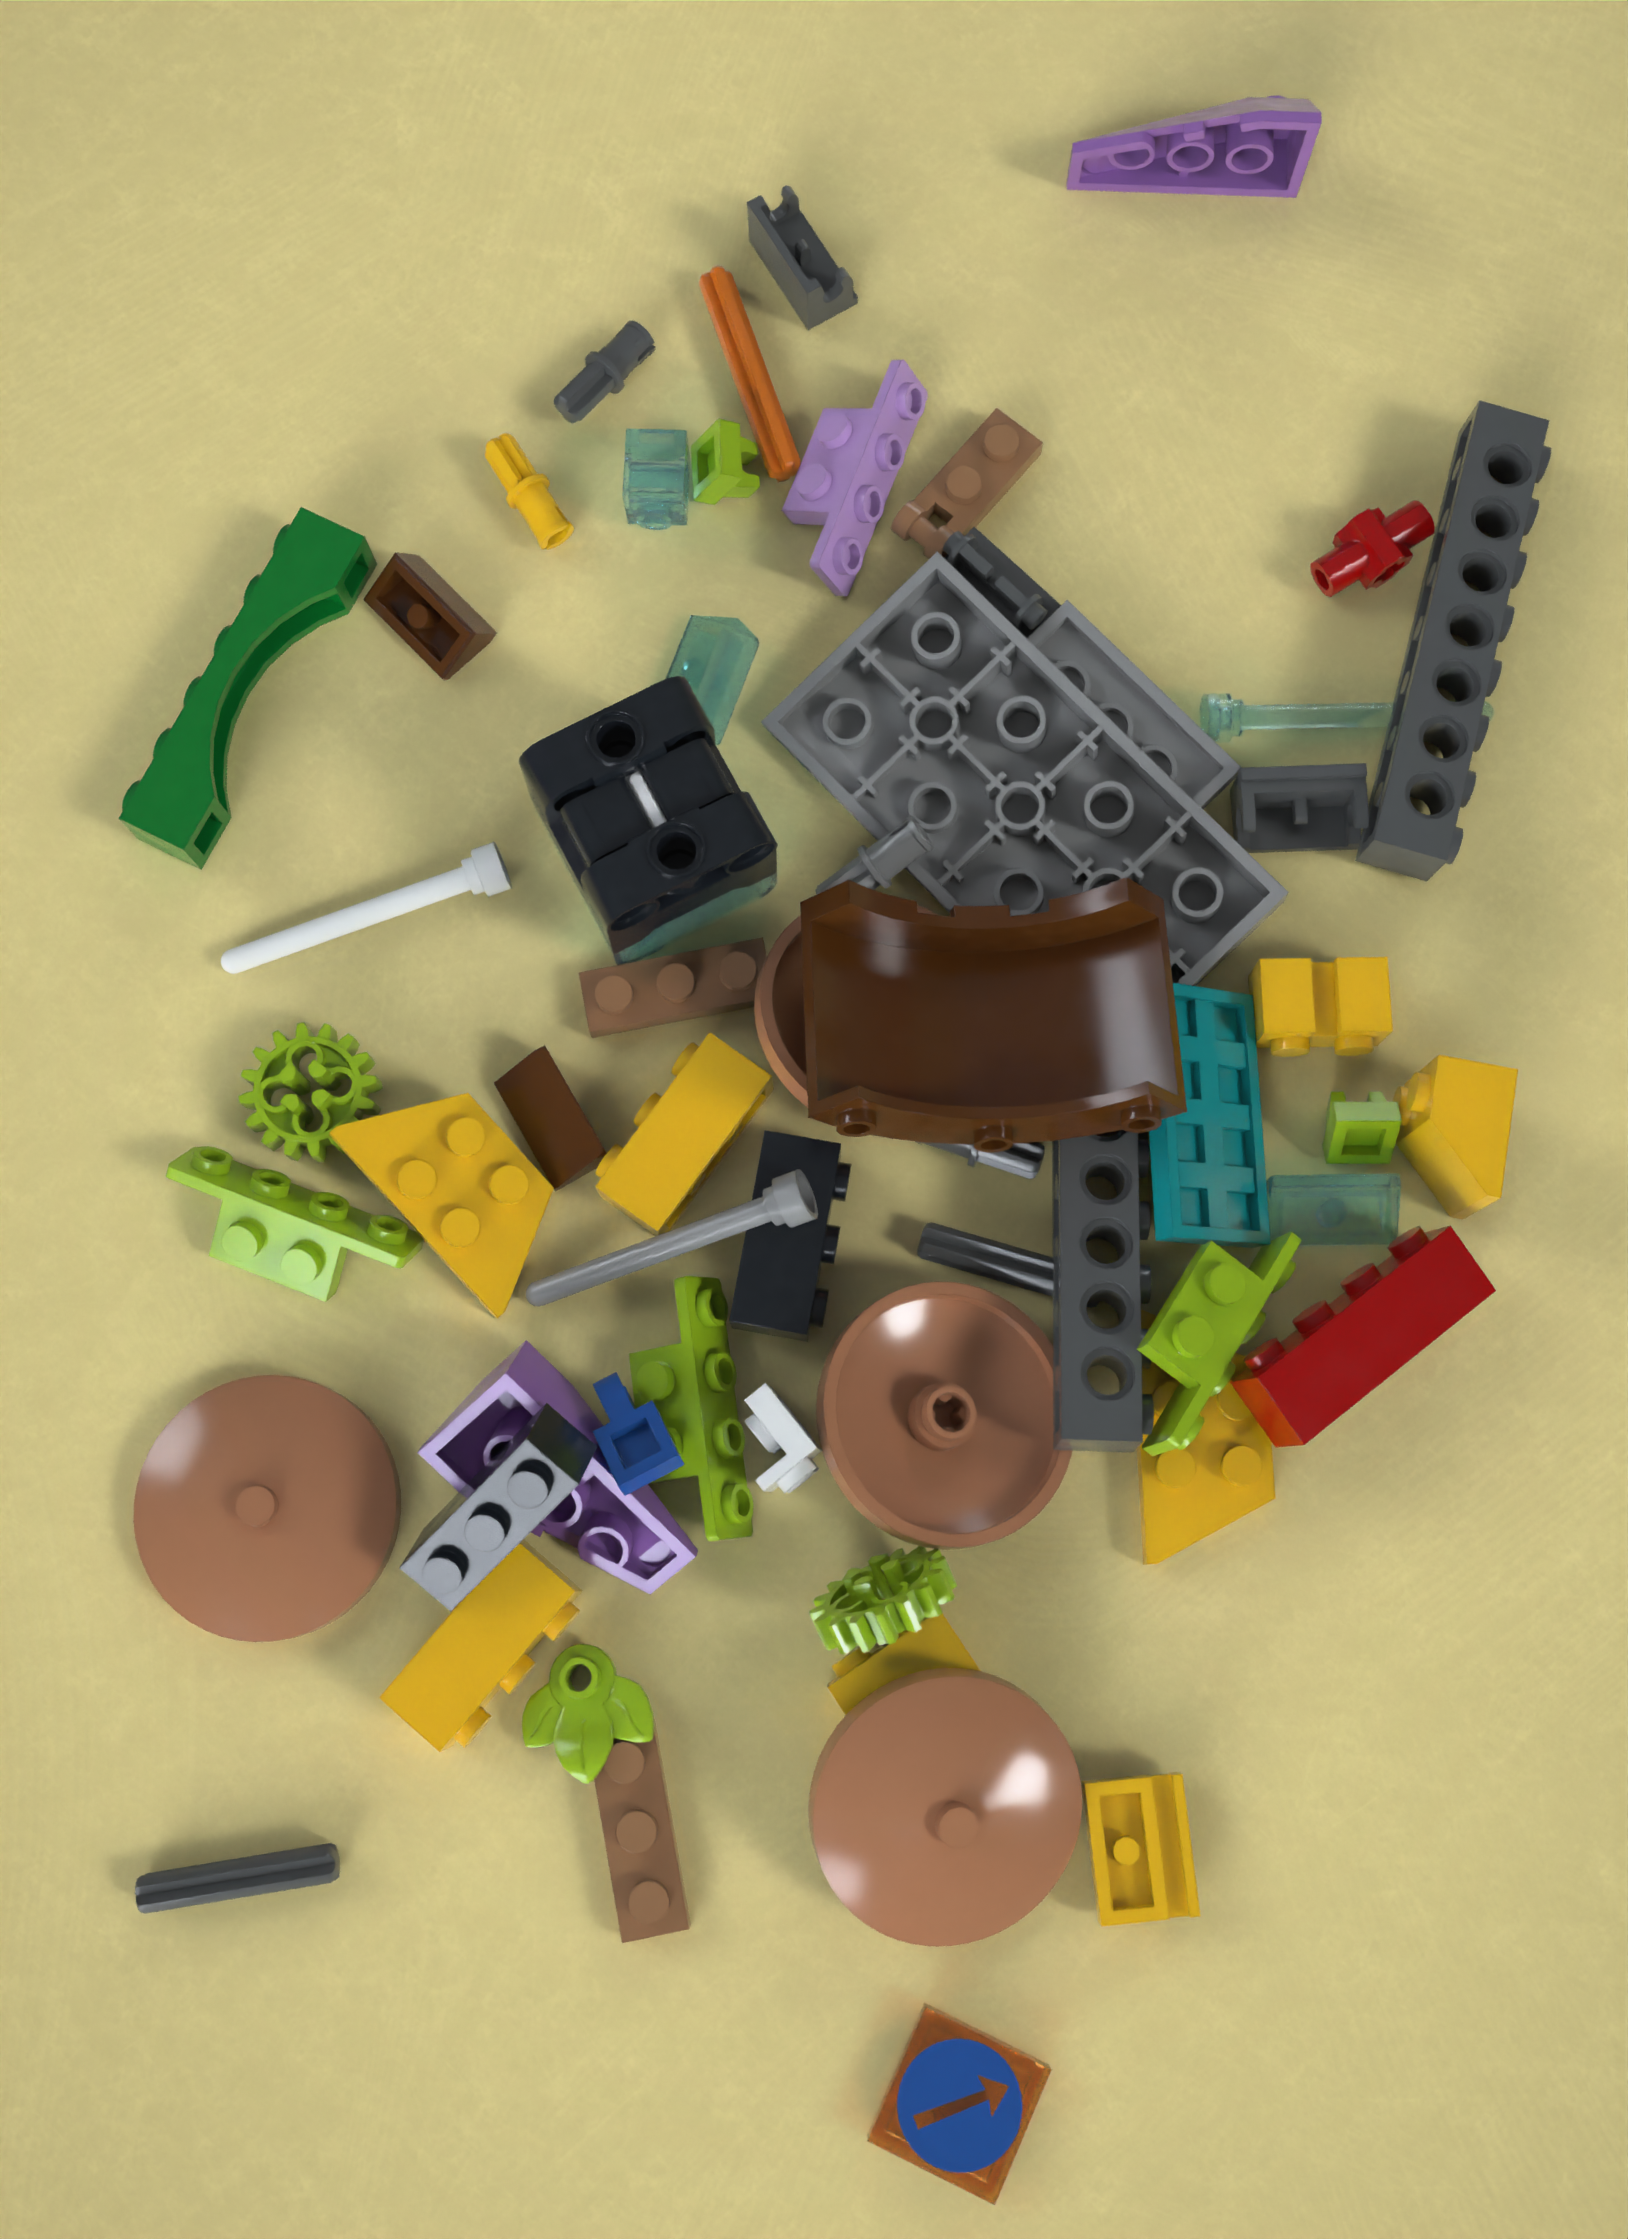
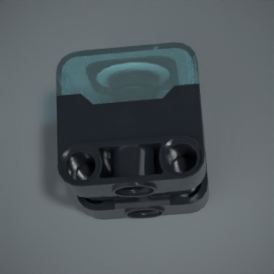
[519,676,778,965]

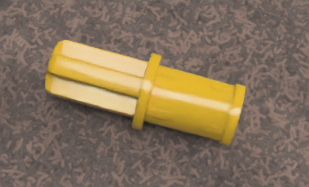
[485,433,574,550]

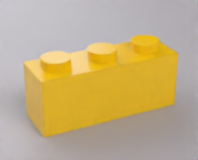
[595,1032,774,1236]
[379,1539,583,1752]

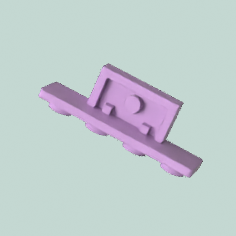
[782,360,928,596]

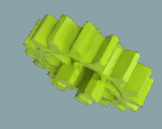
[238,1022,383,1162]
[809,1546,957,1654]

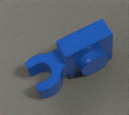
[592,1372,685,1496]

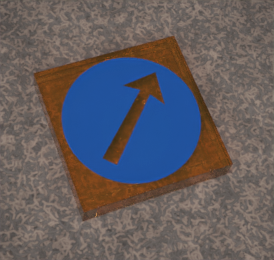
[867,2003,1051,2205]

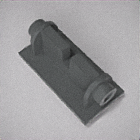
[943,527,1061,638]

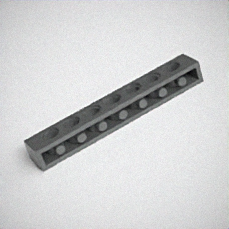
[1355,400,1551,882]

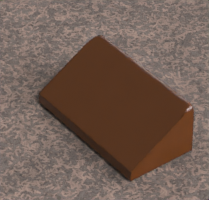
[363,552,497,680]
[494,1045,607,1192]

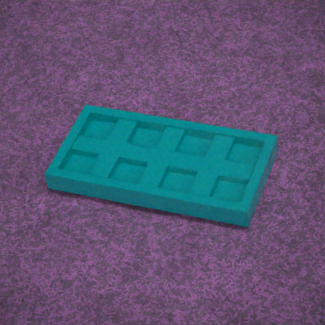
[1149,983,1271,1248]

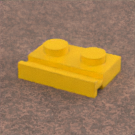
[1082,1772,1201,1927]

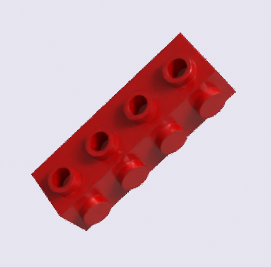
[1230,1226,1496,1447]

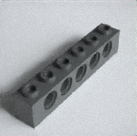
[1052,1129,1154,1453]

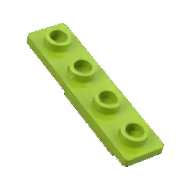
[166,1146,424,1302]
[1137,1231,1302,1456]
[629,1276,754,1541]

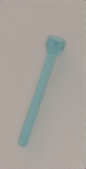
[1199,693,1494,743]

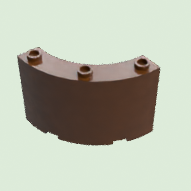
[800,877,1187,1153]

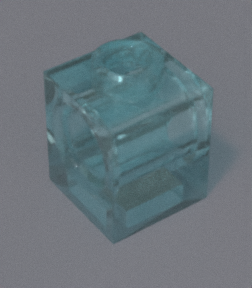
[622,429,690,530]

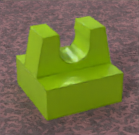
[691,418,760,505]
[1322,1092,1402,1164]

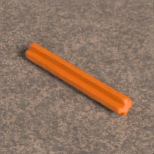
[699,266,801,482]

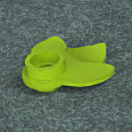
[522,1644,655,1784]

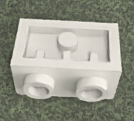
[744,1383,822,1494]

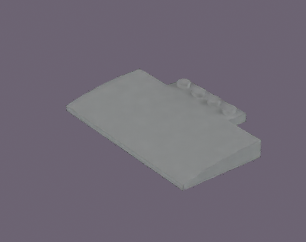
[761,552,1288,986]

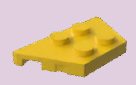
[329,1093,554,1319]
[1137,1310,1276,1564]

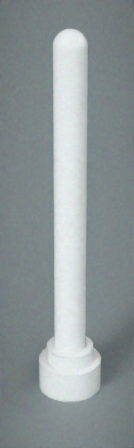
[221,842,512,974]

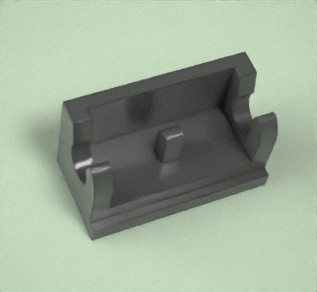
[747,185,858,330]
[1230,763,1369,853]

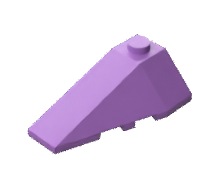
[1066,95,1321,198]
[417,1340,698,1594]

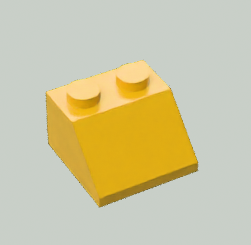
[1392,1054,1518,1219]

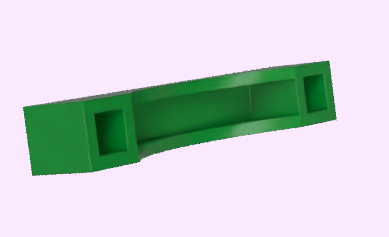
[118,507,377,870]

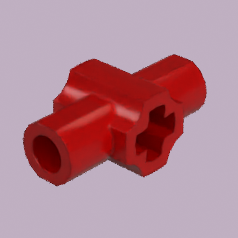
[1310,500,1435,597]

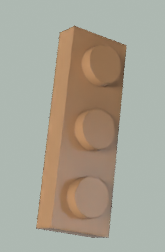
[579,937,767,1038]
[594,1719,691,1943]

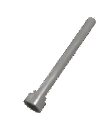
[526,1169,818,1307]

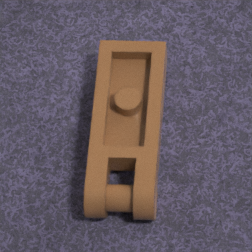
[891,408,1043,559]

